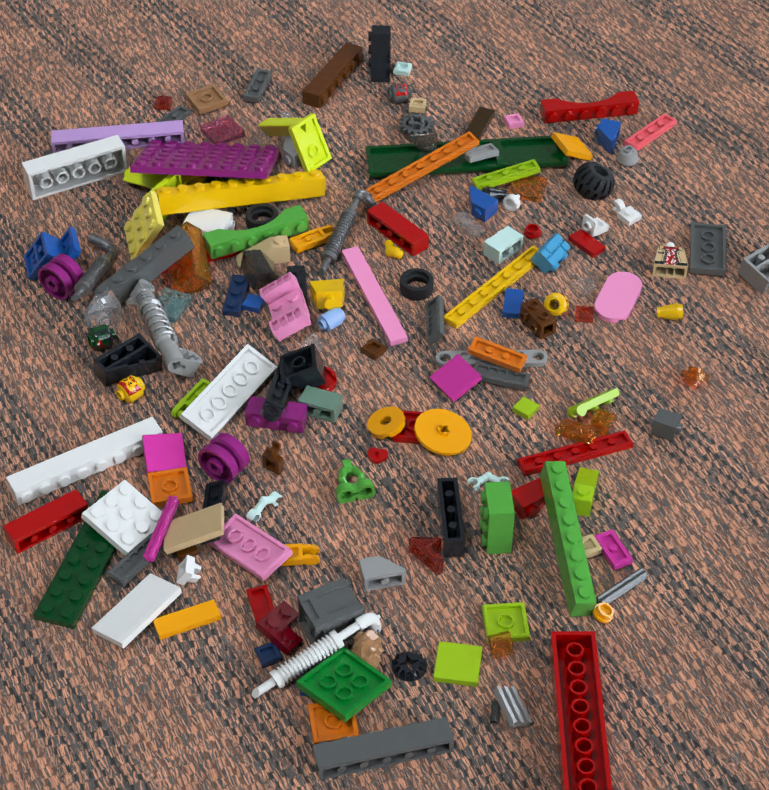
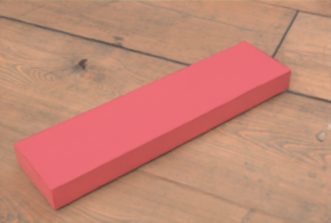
[623,113,677,151]

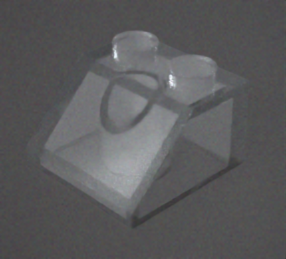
[84,290,124,334]

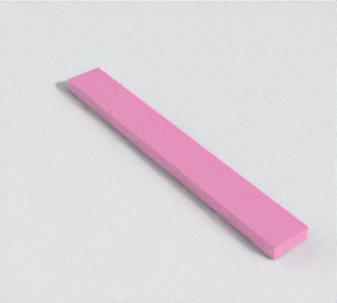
[342,246,408,346]

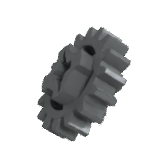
[399,113,435,140]

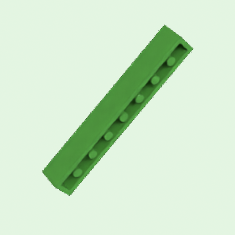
[540,461,597,617]

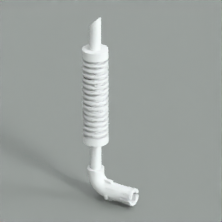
[252,612,382,699]

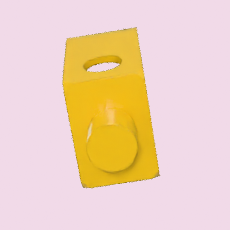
[310,279,345,309]

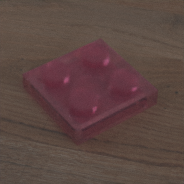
[200,115,245,145]

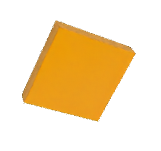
[551,132,593,160]

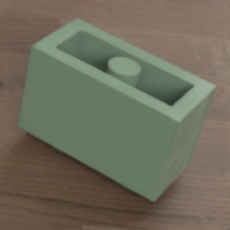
[298,385,343,423]

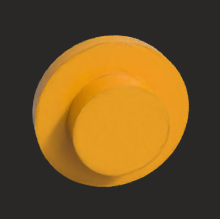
[593,602,614,623]

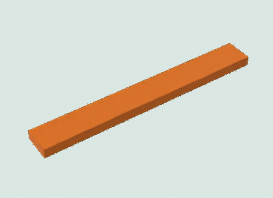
[365,131,479,202]

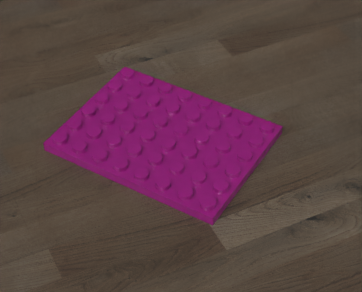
[130,140,280,179]

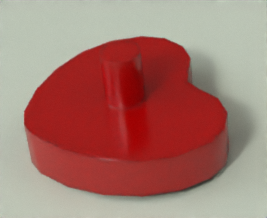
[367,447,388,464]

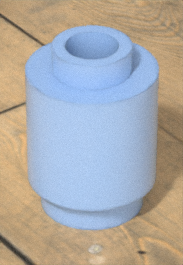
[317,308,345,332]

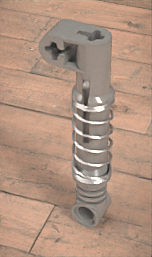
[130,279,203,377]

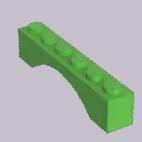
[203,205,309,259]

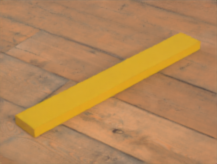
[444,245,539,329]

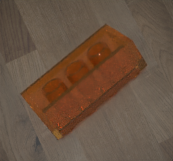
[167,221,212,296]

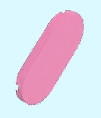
[594,272,642,323]

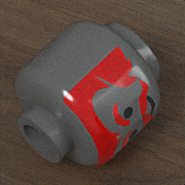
[387,83,411,104]

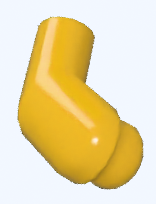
[384,240,404,259]

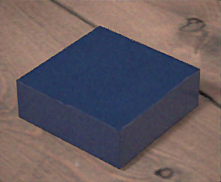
[254,642,283,669]

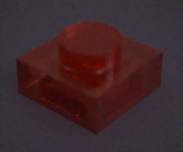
[154,95,173,111]

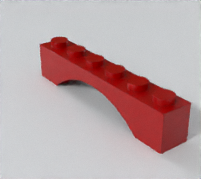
[540,90,639,124]

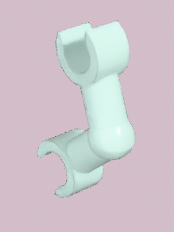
[467,472,510,492]
[246,491,283,522]

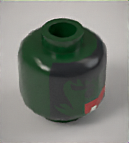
[87,324,116,351]

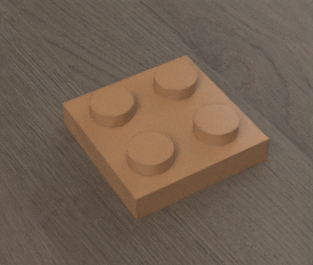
[185,84,228,115]

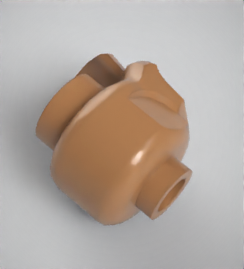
[351,629,385,669]

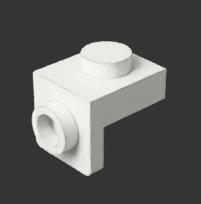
[581,214,609,237]

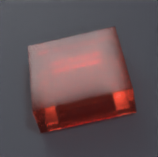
[575,305,594,323]

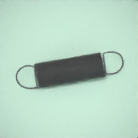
[490,697,500,729]

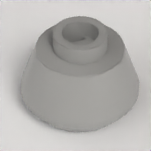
[616,145,639,167]

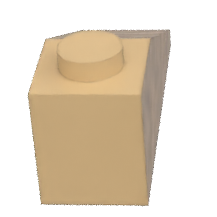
[236,235,291,269]

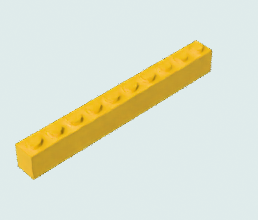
[155,170,326,215]

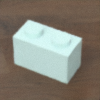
[483,226,523,264]

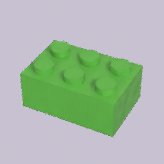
[479,481,515,554]

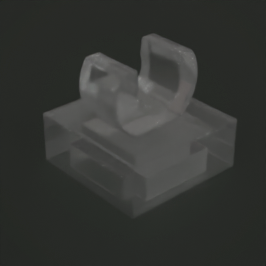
[299,333,325,353]

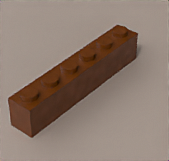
[302,42,364,109]

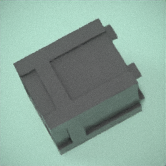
[297,578,365,645]

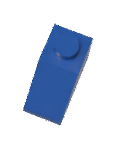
[595,118,621,153]
[468,186,498,222]

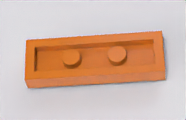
[468,336,528,373]

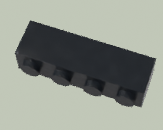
[437,477,465,557]

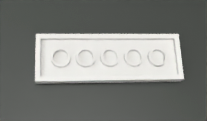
[180,344,277,441]

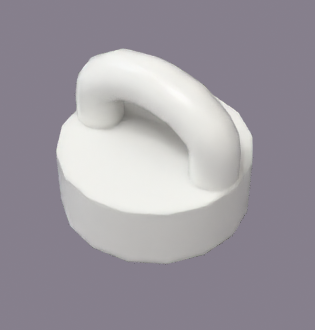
[503,194,520,212]

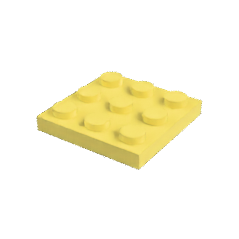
[124,190,164,260]

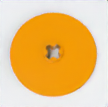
[414,409,472,456]

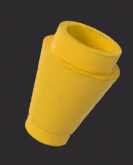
[657,303,683,321]

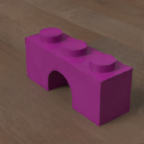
[245,396,308,433]

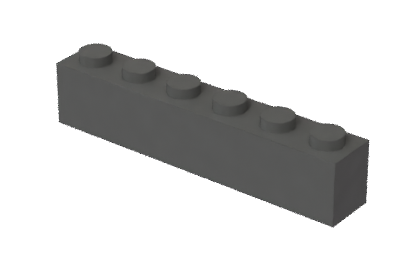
[92,225,195,313]
[313,717,454,781]

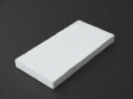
[92,573,182,649]

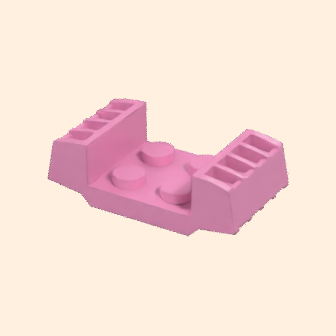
[259,272,311,342]

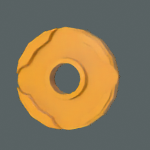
[367,406,406,439]

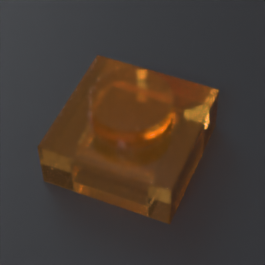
[487,630,514,659]

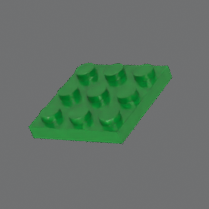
[296,647,392,723]

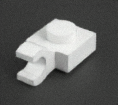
[612,198,642,226]

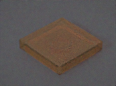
[508,175,548,203]

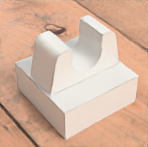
[176,555,201,585]

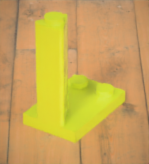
[258,113,332,172]
[123,167,183,220]

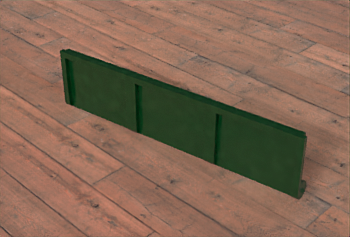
[365,136,568,179]

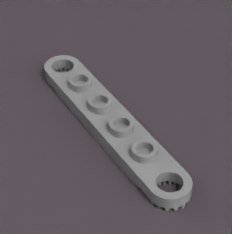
[436,349,548,368]

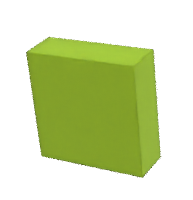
[512,397,539,420]

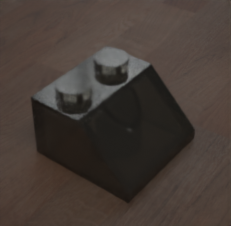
[240,249,281,290]

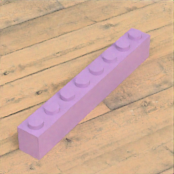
[51,120,185,153]

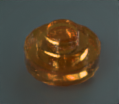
[681,366,709,387]

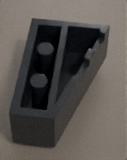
[368,25,391,83]
[93,333,162,386]

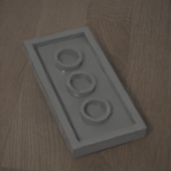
[689,222,726,276]

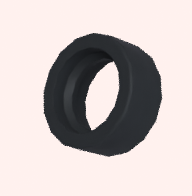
[245,203,278,229]
[400,268,434,301]

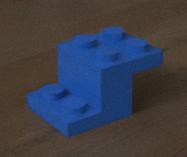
[23,227,81,281]

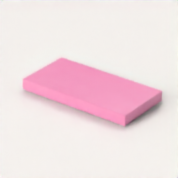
[208,514,293,582]

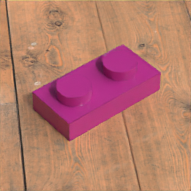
[594,529,633,571]

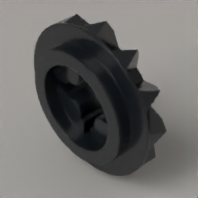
[391,650,427,682]

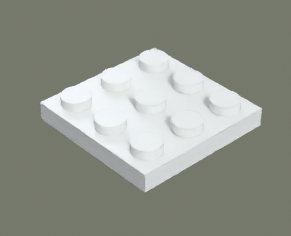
[81,480,162,556]

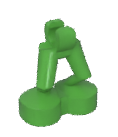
[335,459,376,503]

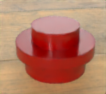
[524,224,541,239]

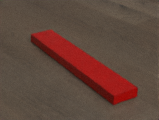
[517,430,633,477]

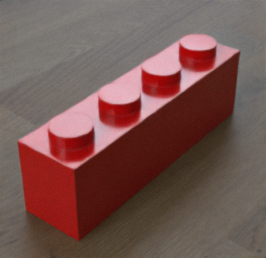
[367,201,429,257]
[3,489,89,554]

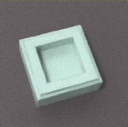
[393,61,412,76]

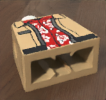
[652,242,688,279]

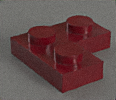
[255,601,303,656]

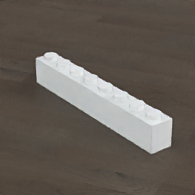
[6,417,163,505]

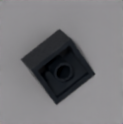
[279,343,326,389]

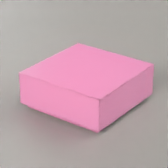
[503,113,525,129]

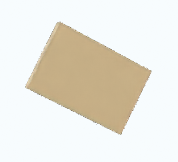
[163,503,224,554]

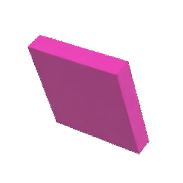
[429,354,482,402]
[142,433,187,474]

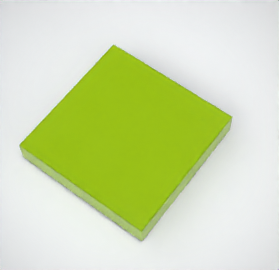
[482,602,530,644]
[433,641,483,687]

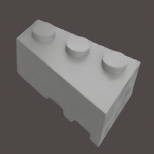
[737,244,769,295]

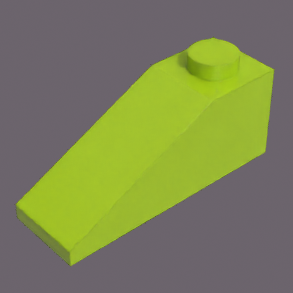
[572,467,599,517]

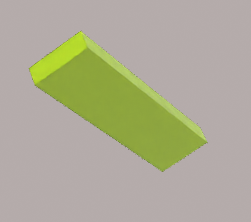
[472,159,541,191]

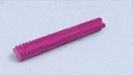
[143,496,180,562]

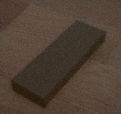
[464,107,495,140]

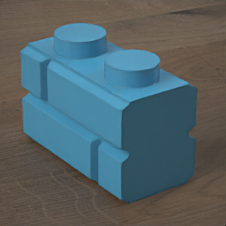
[531,233,570,274]

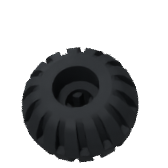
[573,161,615,200]

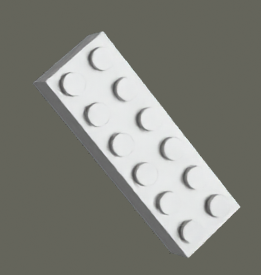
[22,135,128,200]

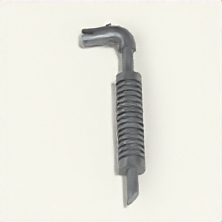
[319,189,377,277]
[71,233,117,301]

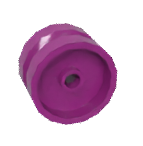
[38,253,84,300]
[198,432,250,484]

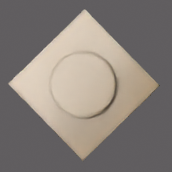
[409,98,427,113]
[582,534,602,559]

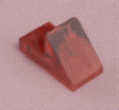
[409,537,444,576]

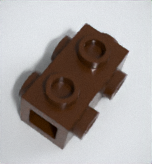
[519,298,557,339]

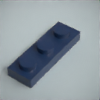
[222,274,251,317]

